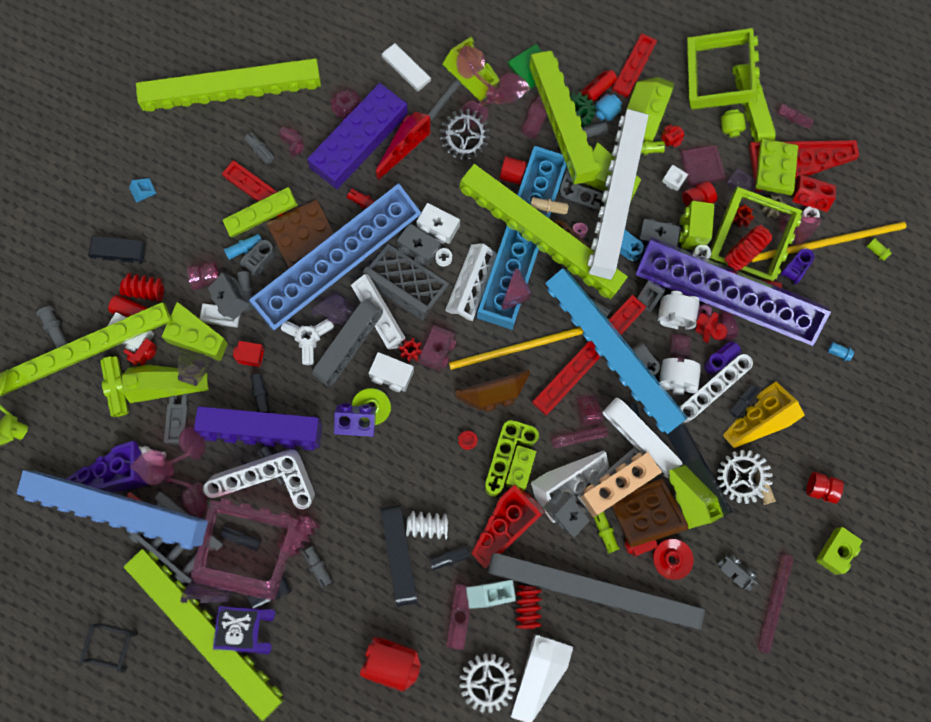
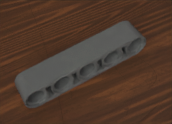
[312,299,383,387]

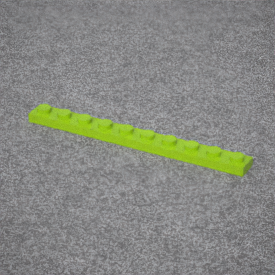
[0,302,172,396]

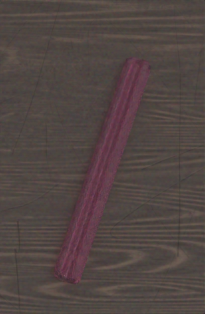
[758,555,794,654]

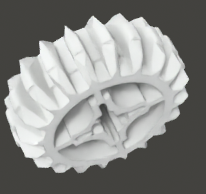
[717,450,773,504]
[460,654,516,713]

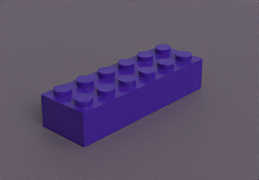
[307,83,408,189]
[194,407,323,451]

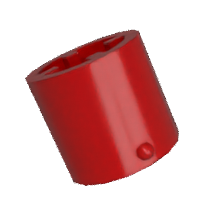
[500,156,527,185]

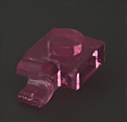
[669,334,691,362]

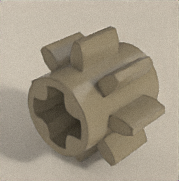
[762,195,786,219]

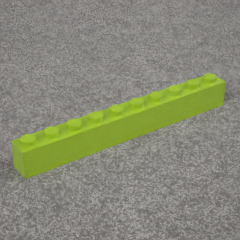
[136,59,321,112]
[459,164,628,299]
[124,549,284,721]

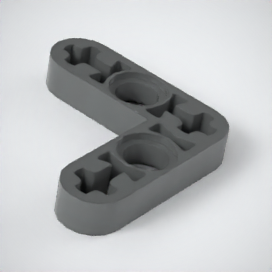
[560,168,604,211]

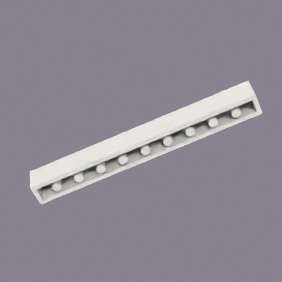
[587,109,648,280]

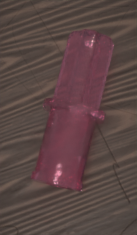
[777,104,814,128]

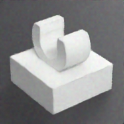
[662,165,688,191]

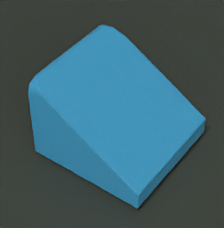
[129,178,156,202]

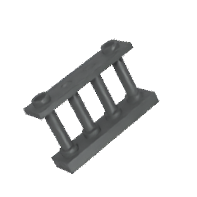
[127,492,224,584]

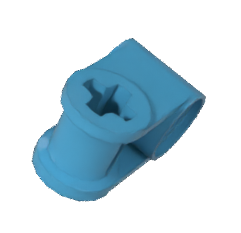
[620,230,644,261]

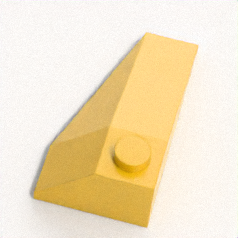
[723,382,805,448]

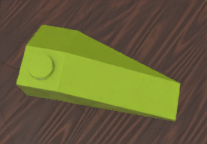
[122,365,209,403]

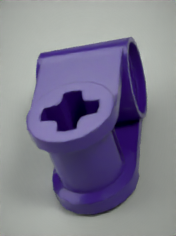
[780,248,814,285]

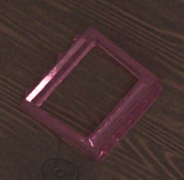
[191,499,299,601]

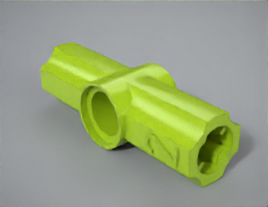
[100,357,129,417]

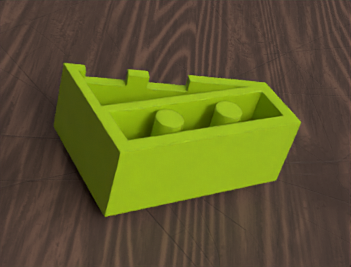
[443,37,500,101]

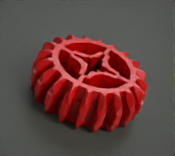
[724,225,772,271]

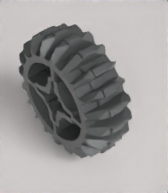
[440,109,489,159]

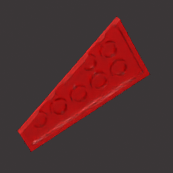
[749,140,859,193]

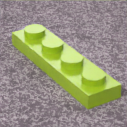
[223,187,298,237]

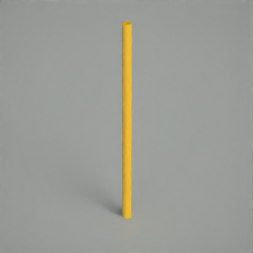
[751,222,906,263]
[449,319,609,370]

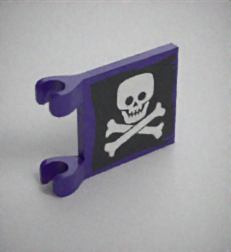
[213,606,275,654]

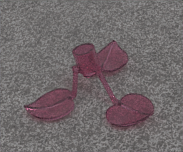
[457,46,530,134]
[131,426,208,518]

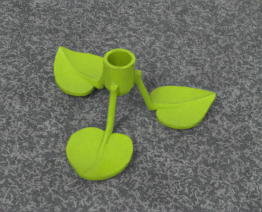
[0,369,28,445]

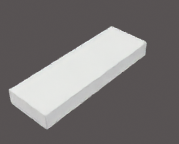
[382,44,431,91]

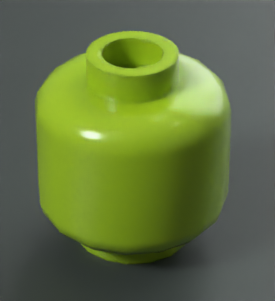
[721,110,746,138]

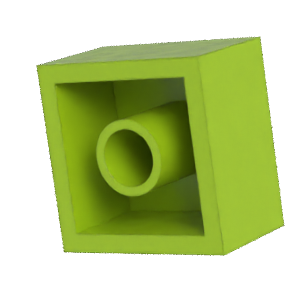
[678,201,714,250]

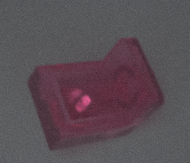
[279,127,304,158]

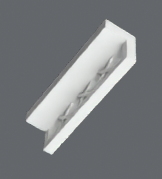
[445,244,497,321]
[351,274,405,349]

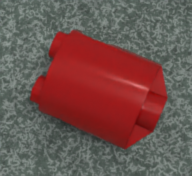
[360,637,421,692]

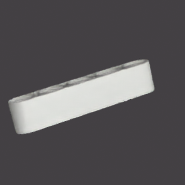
[680,354,753,423]
[603,398,682,478]

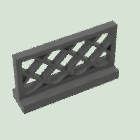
[362,244,449,321]

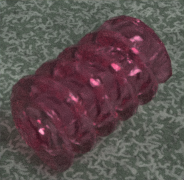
[276,514,321,558]

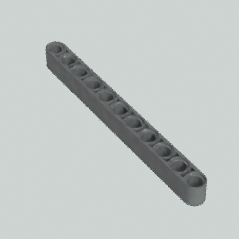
[487,553,705,630]

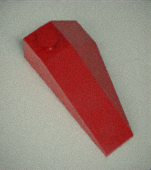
[376,112,430,180]
[472,485,546,568]

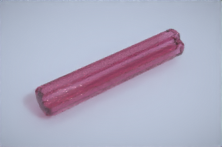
[551,426,608,448]

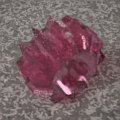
[331,88,361,120]

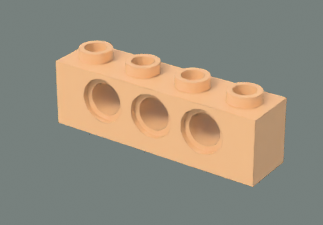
[580,452,662,517]

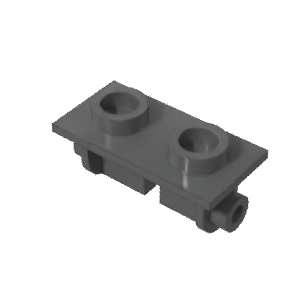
[717,552,758,591]

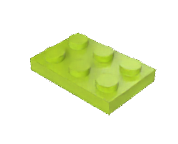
[755,139,798,195]

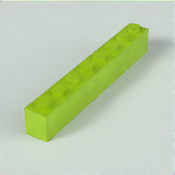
[529,51,599,185]

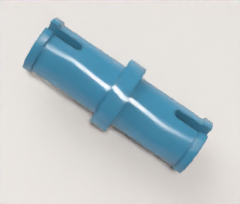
[224,234,261,260]

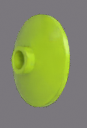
[352,388,391,425]

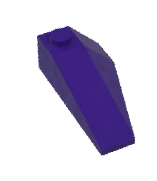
[66,441,149,492]

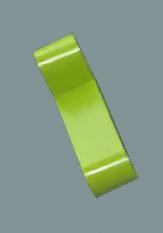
[484,420,539,496]

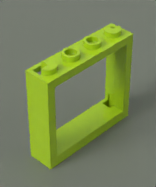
[688,28,760,109]
[709,187,802,281]

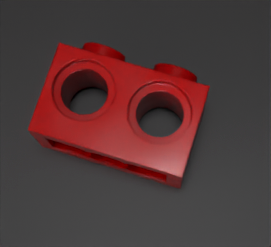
[792,175,836,212]

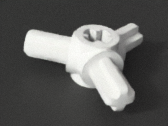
[281,319,334,365]

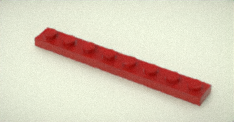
[532,295,646,416]

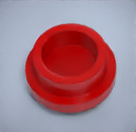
[458,430,478,450]

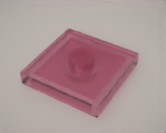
[681,145,726,186]

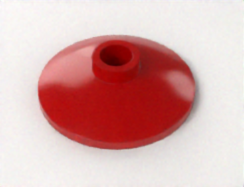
[653,539,694,580]

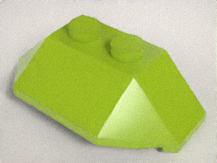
[625,77,674,142]

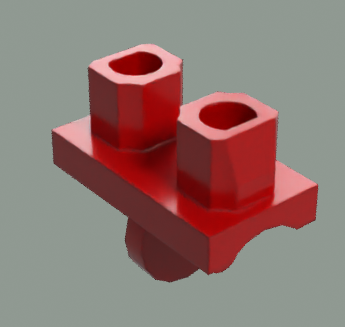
[695,312,727,343]

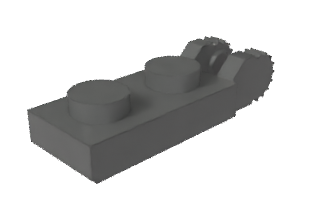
[164,394,189,445]

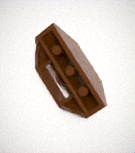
[455,370,530,412]

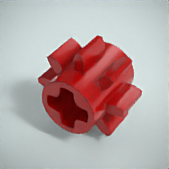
[661,124,684,148]
[732,204,755,228]
[399,338,423,363]

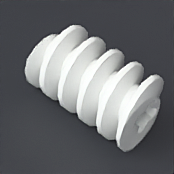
[406,511,448,540]

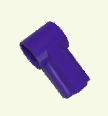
[704,341,742,375]

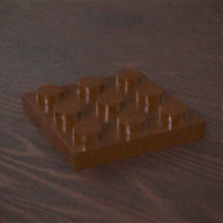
[266,200,334,268]
[611,479,688,548]

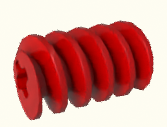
[119,273,164,302]
[515,586,542,629]

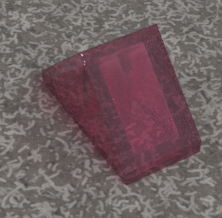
[779,216,821,245]
[502,268,531,310]
[576,395,604,426]

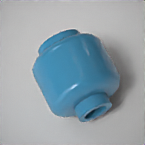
[595,94,622,121]

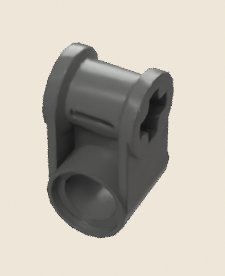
[240,240,276,277]
[632,342,660,377]

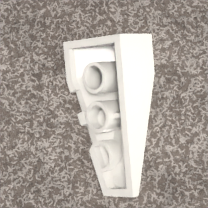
[531,451,609,523]
[511,635,573,722]

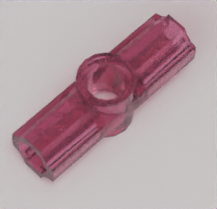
[522,94,548,138]
[446,584,470,650]

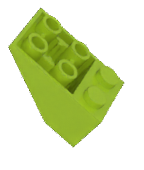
[669,465,724,529]

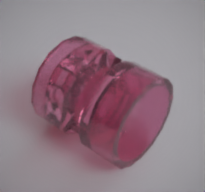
[187,261,219,290]

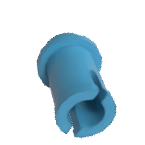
[827,342,854,361]

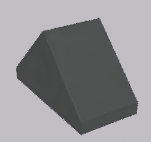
[637,280,666,312]

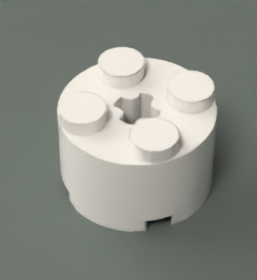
[658,291,699,330]
[659,358,701,395]

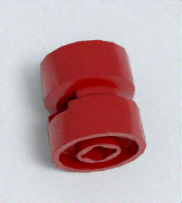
[682,181,717,207]
[806,472,844,504]

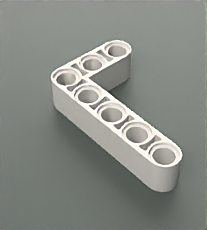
[203,449,315,509]

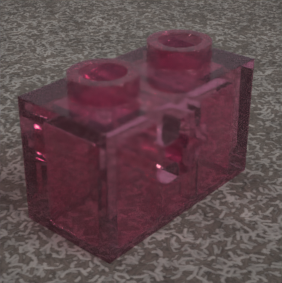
[419,325,457,372]

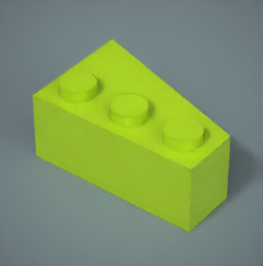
[584,143,641,203]
[162,302,228,361]

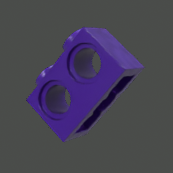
[334,403,376,437]

